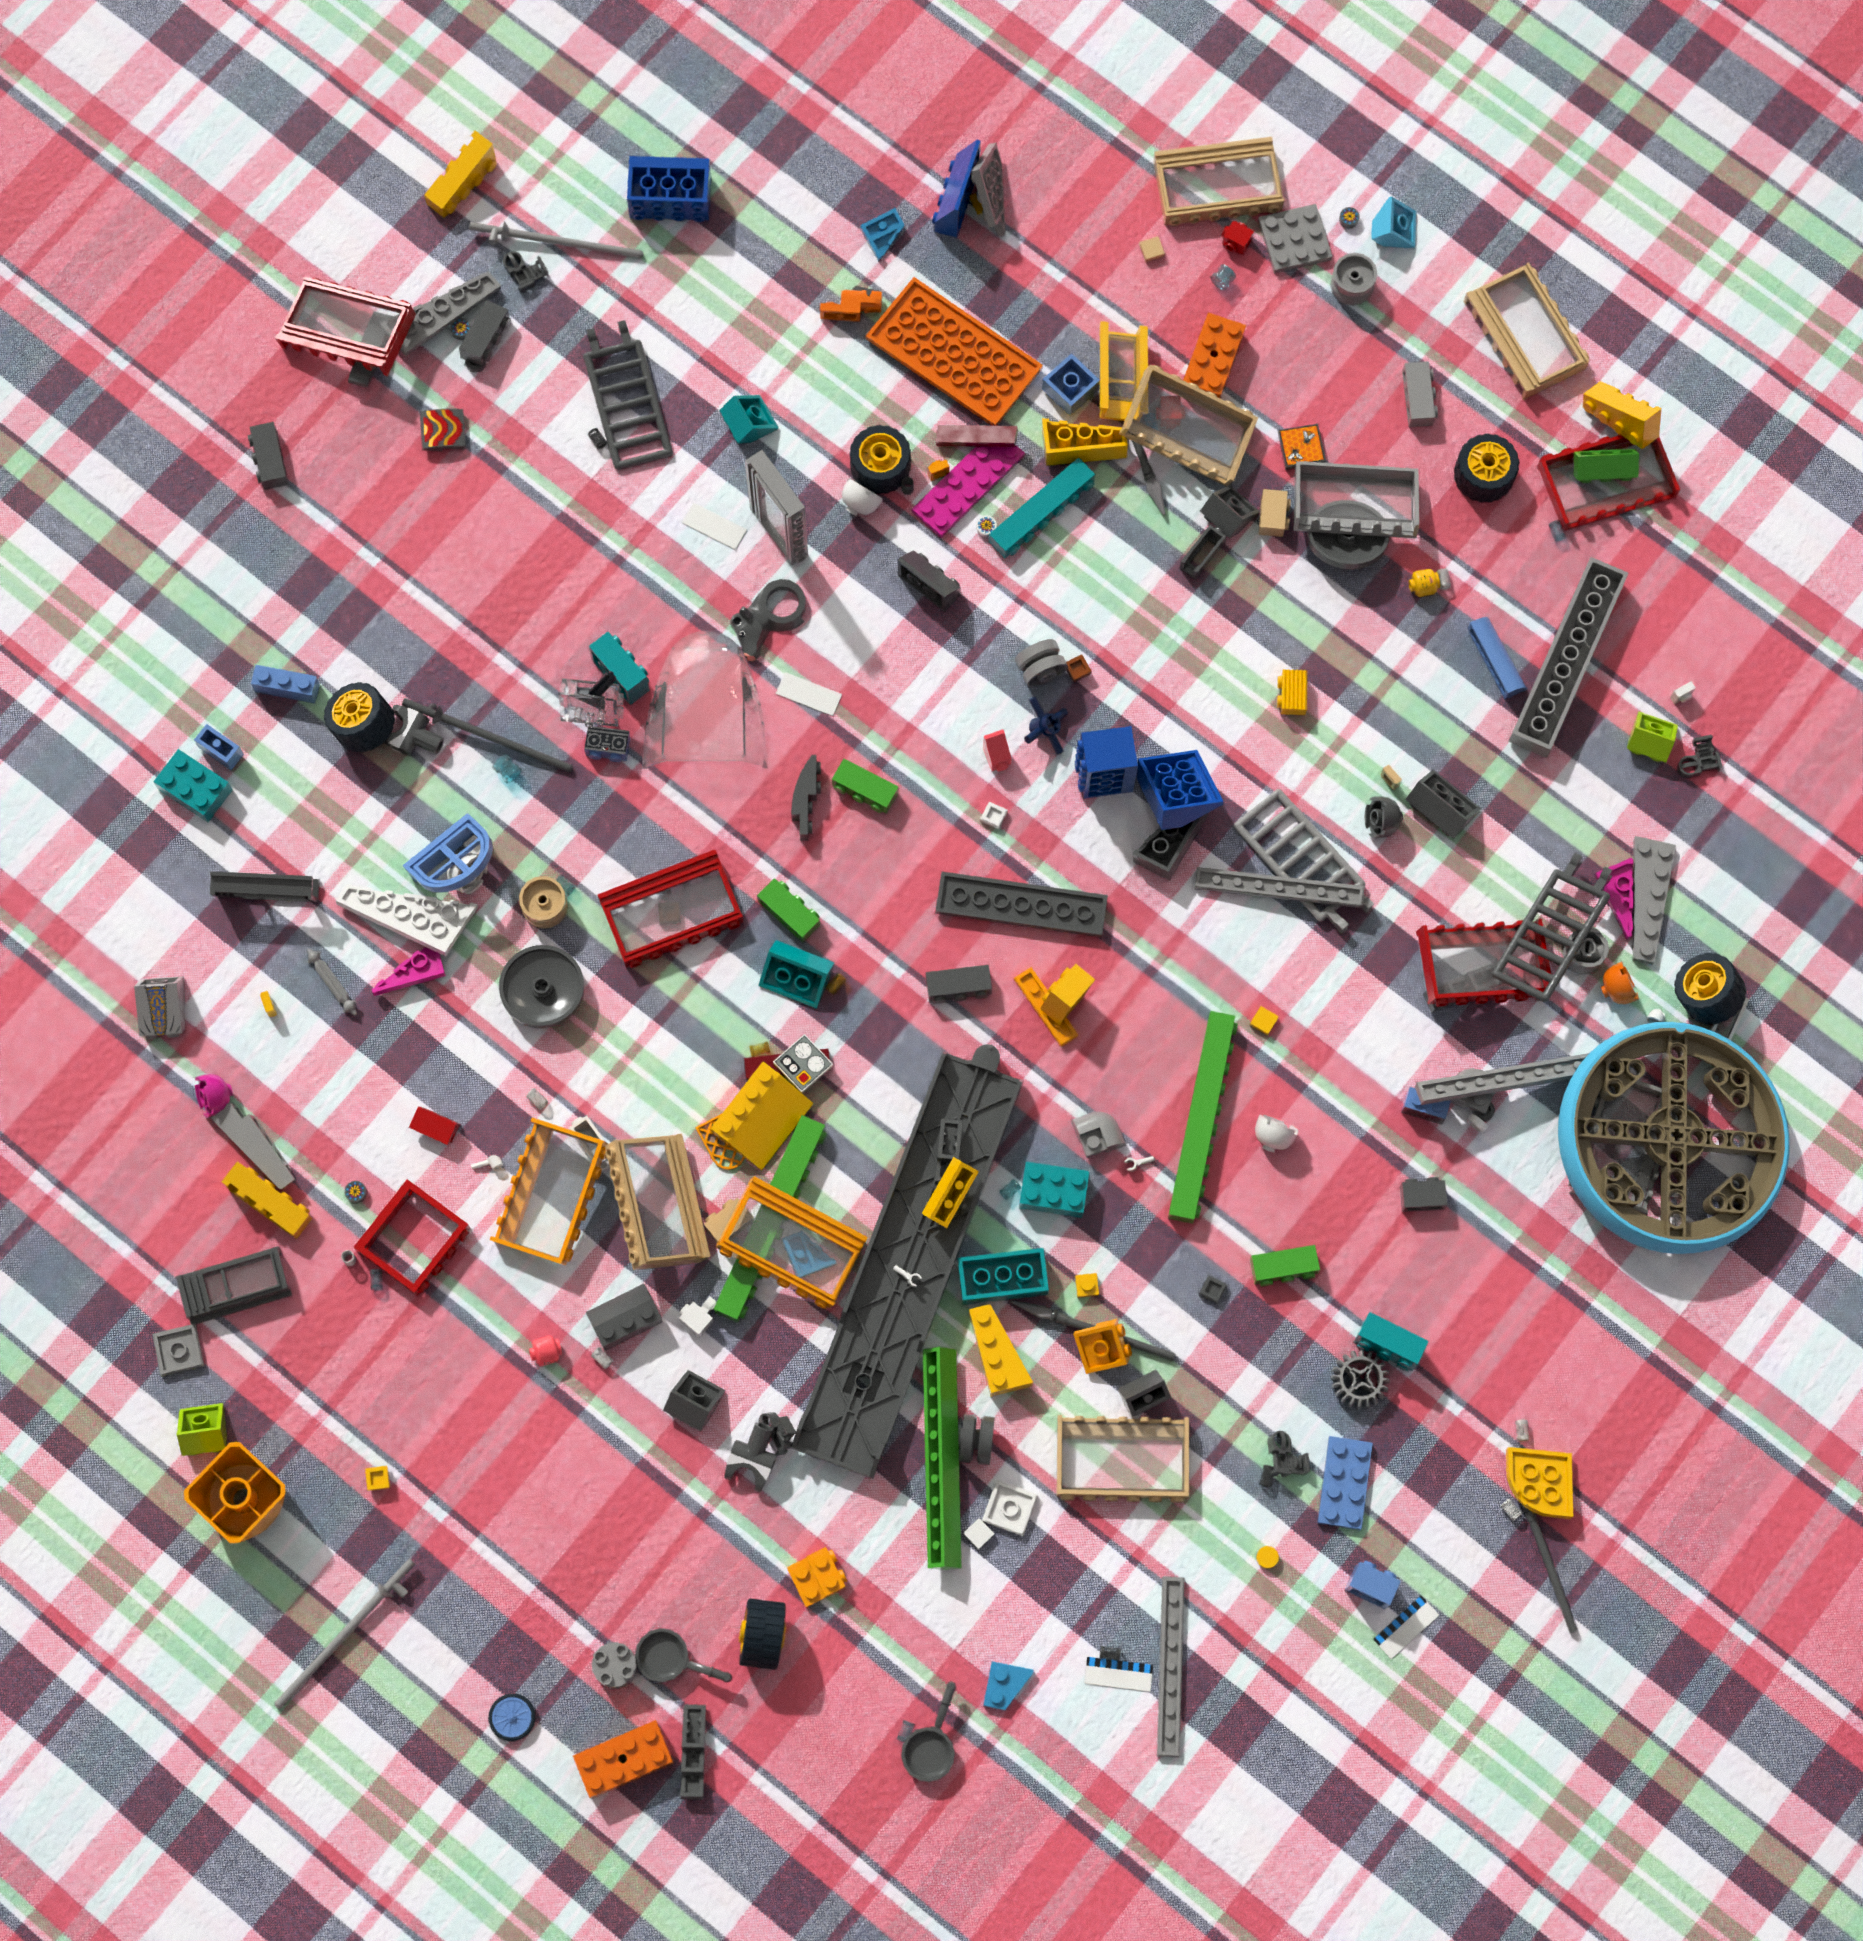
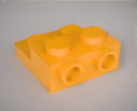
[1073,1319,1132,1374]
[787,1547,847,1608]

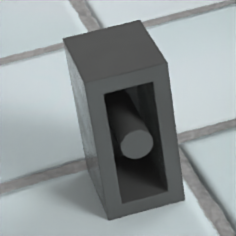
[1400,1177,1447,1212]
[1117,1370,1171,1417]

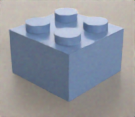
[1042,353,1100,416]
[1345,1561,1401,1609]

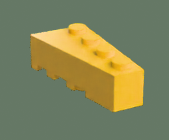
[424,130,497,218]
[1583,381,1662,449]
[1042,418,1128,466]
[221,1161,312,1240]
[969,1304,1033,1397]

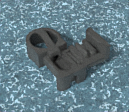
[503,251,549,293]
[1677,735,1722,778]
[758,1412,796,1456]
[1267,1431,1310,1477]

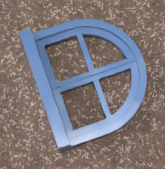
[402,813,493,893]

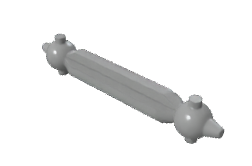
[307,948,357,1016]

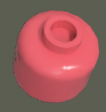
[529,1335,562,1366]

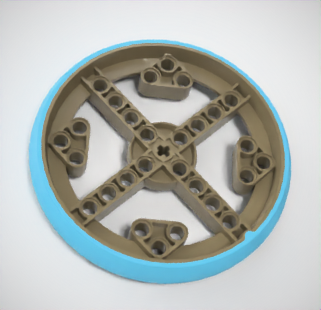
[1558,1022,1789,1254]

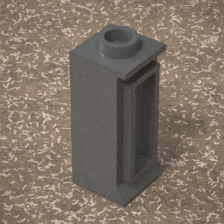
[1179,525,1226,580]

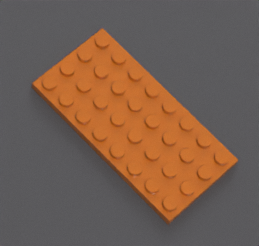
[866,277,1043,426]

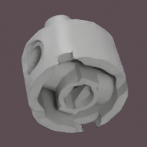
[1562,928,1609,974]
[592,1642,638,1689]

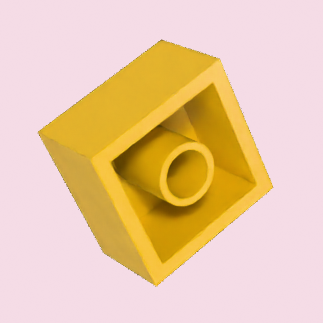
[1040,964,1095,1025]

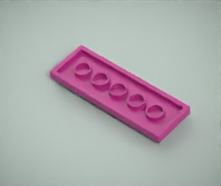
[912,445,1025,538]

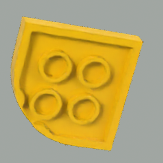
[1506,1447,1573,1519]

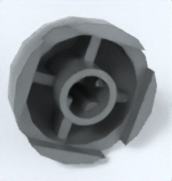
[1364,796,1403,838]

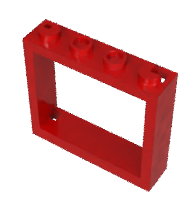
[354,1179,470,1296]

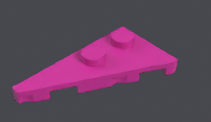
[372,947,446,996]

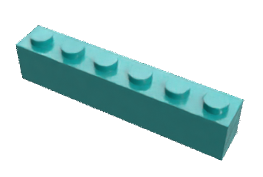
[988,457,1095,558]

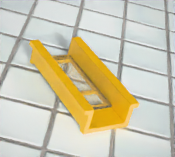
[1099,321,1148,422]

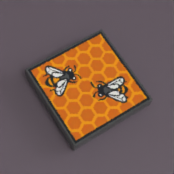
[1278,424,1326,470]

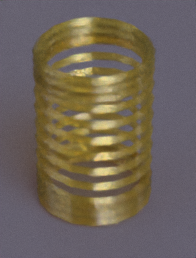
[826,973,847,995]
[749,1041,770,1057]

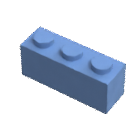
[251,665,320,704]

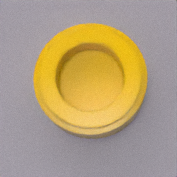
[1256,1546,1279,1569]

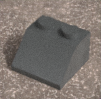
[1200,485,1260,538]
[663,1370,726,1431]

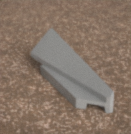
[211,1102,295,1189]

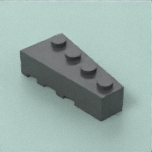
[1132,812,1210,881]

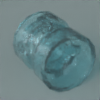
[492,754,522,783]

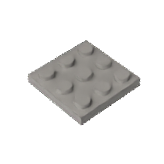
[1258,204,1332,273]

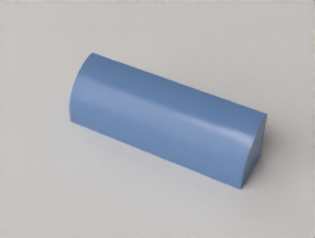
[1467,617,1527,700]

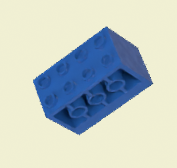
[627,156,711,222]
[1074,726,1138,799]

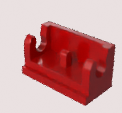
[409,1106,461,1145]

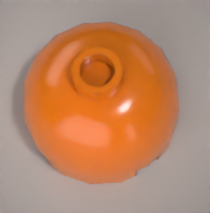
[1601,961,1640,1005]

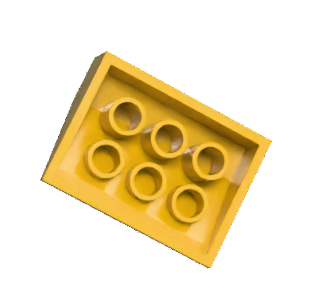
[710,1062,814,1171]

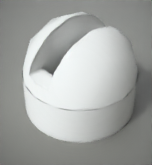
[1646,1009,1665,1023]

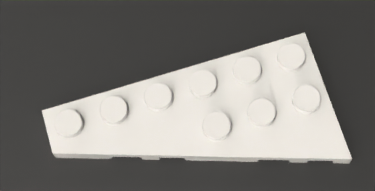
[336,884,478,956]

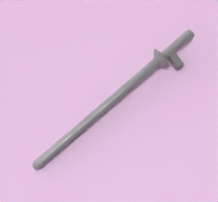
[469,222,643,258]
[275,1558,415,1709]

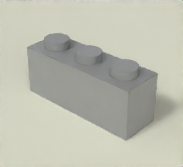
[1402,361,1438,427]

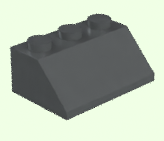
[898,550,961,612]
[1405,770,1481,839]
[586,1284,663,1351]

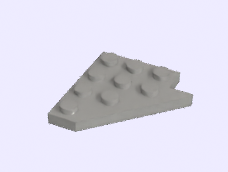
[971,143,1006,236]

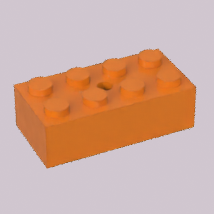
[1183,313,1246,399]
[573,1720,674,1799]

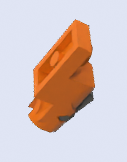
[820,286,882,322]

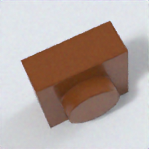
[1066,654,1092,683]

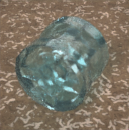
[1211,264,1236,290]

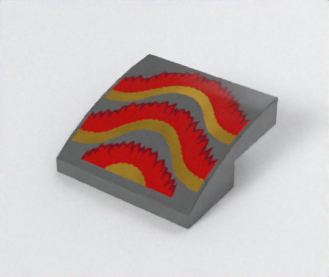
[420,409,466,452]

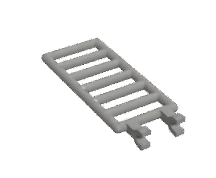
[1233,789,1374,934]

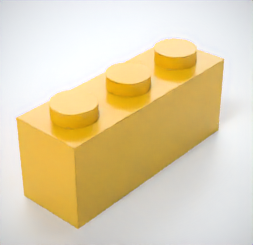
[922,1157,979,1228]

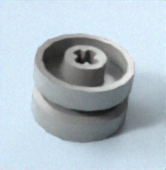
[1330,253,1377,305]
[1015,639,1068,687]

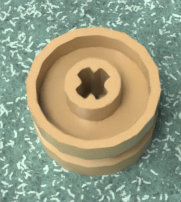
[519,876,568,929]

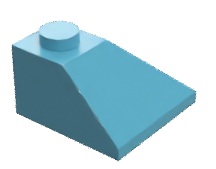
[1371,196,1416,248]

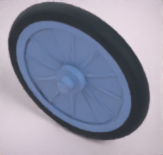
[488,1693,536,1741]

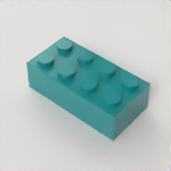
[957,1248,1049,1305]

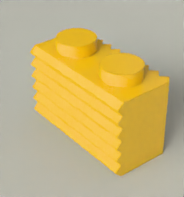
[1277,669,1307,715]

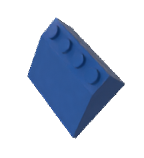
[932,140,981,238]
[1136,750,1224,830]

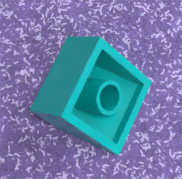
[719,395,779,443]

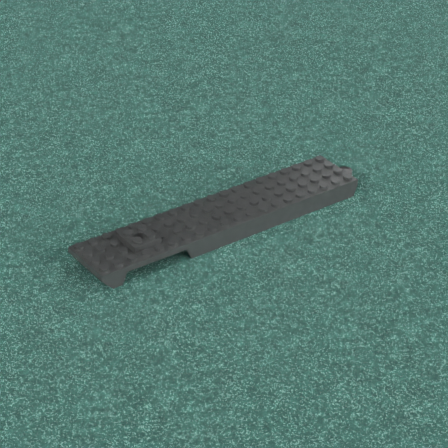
[791,1044,1024,1479]

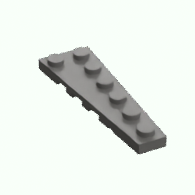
[381,271,501,356]
[1632,836,1676,965]

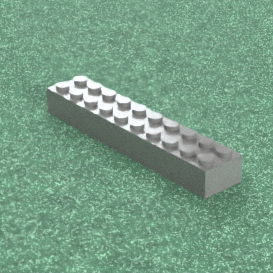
[1509,557,1628,758]

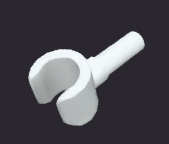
[471,1155,503,1170]
[1124,1156,1155,1172]
[893,1265,922,1287]

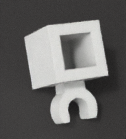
[679,1297,716,1338]

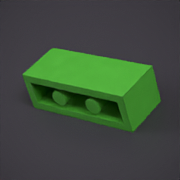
[1574,449,1639,483]
[832,759,899,814]
[757,878,820,943]
[1250,1245,1320,1287]

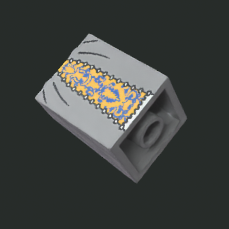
[134,976,185,1039]

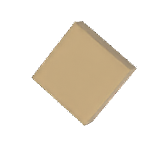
[1139,236,1165,262]
[1381,764,1402,790]

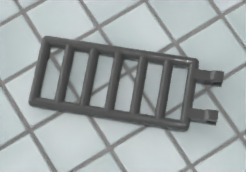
[583,320,673,470]
[1491,853,1612,1002]

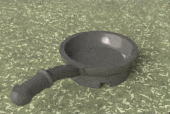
[635,1628,732,1683]
[901,1681,956,1782]

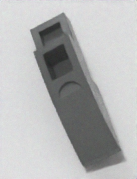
[791,755,821,841]

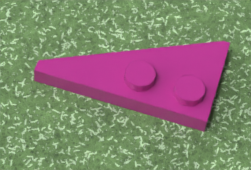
[1595,858,1633,940]

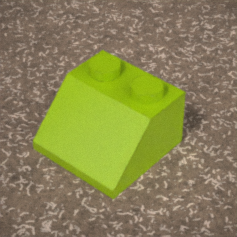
[1627,711,1678,763]
[177,1403,227,1456]

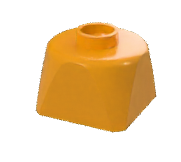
[184,1442,285,1543]

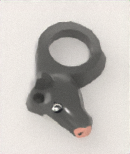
[730,579,806,661]

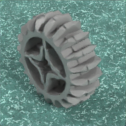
[1330,1350,1390,1409]

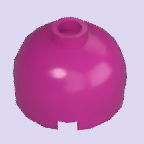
[195,1074,233,1118]

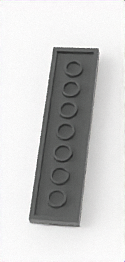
[935,871,1108,937]

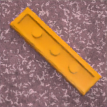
[1014,967,1079,1048]

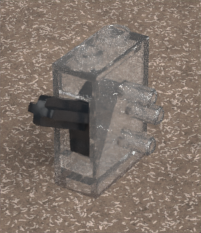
[559,671,624,728]

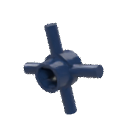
[1024,696,1068,755]

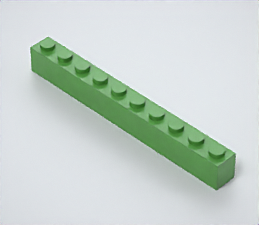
[1168,1011,1238,1224]
[714,1115,828,1323]
[923,1347,962,1570]

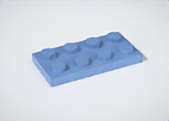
[1317,1436,1373,1530]

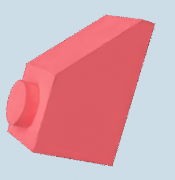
[983,729,1012,771]

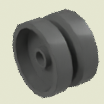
[958,1414,995,1465]

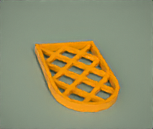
[695,1114,745,1170]

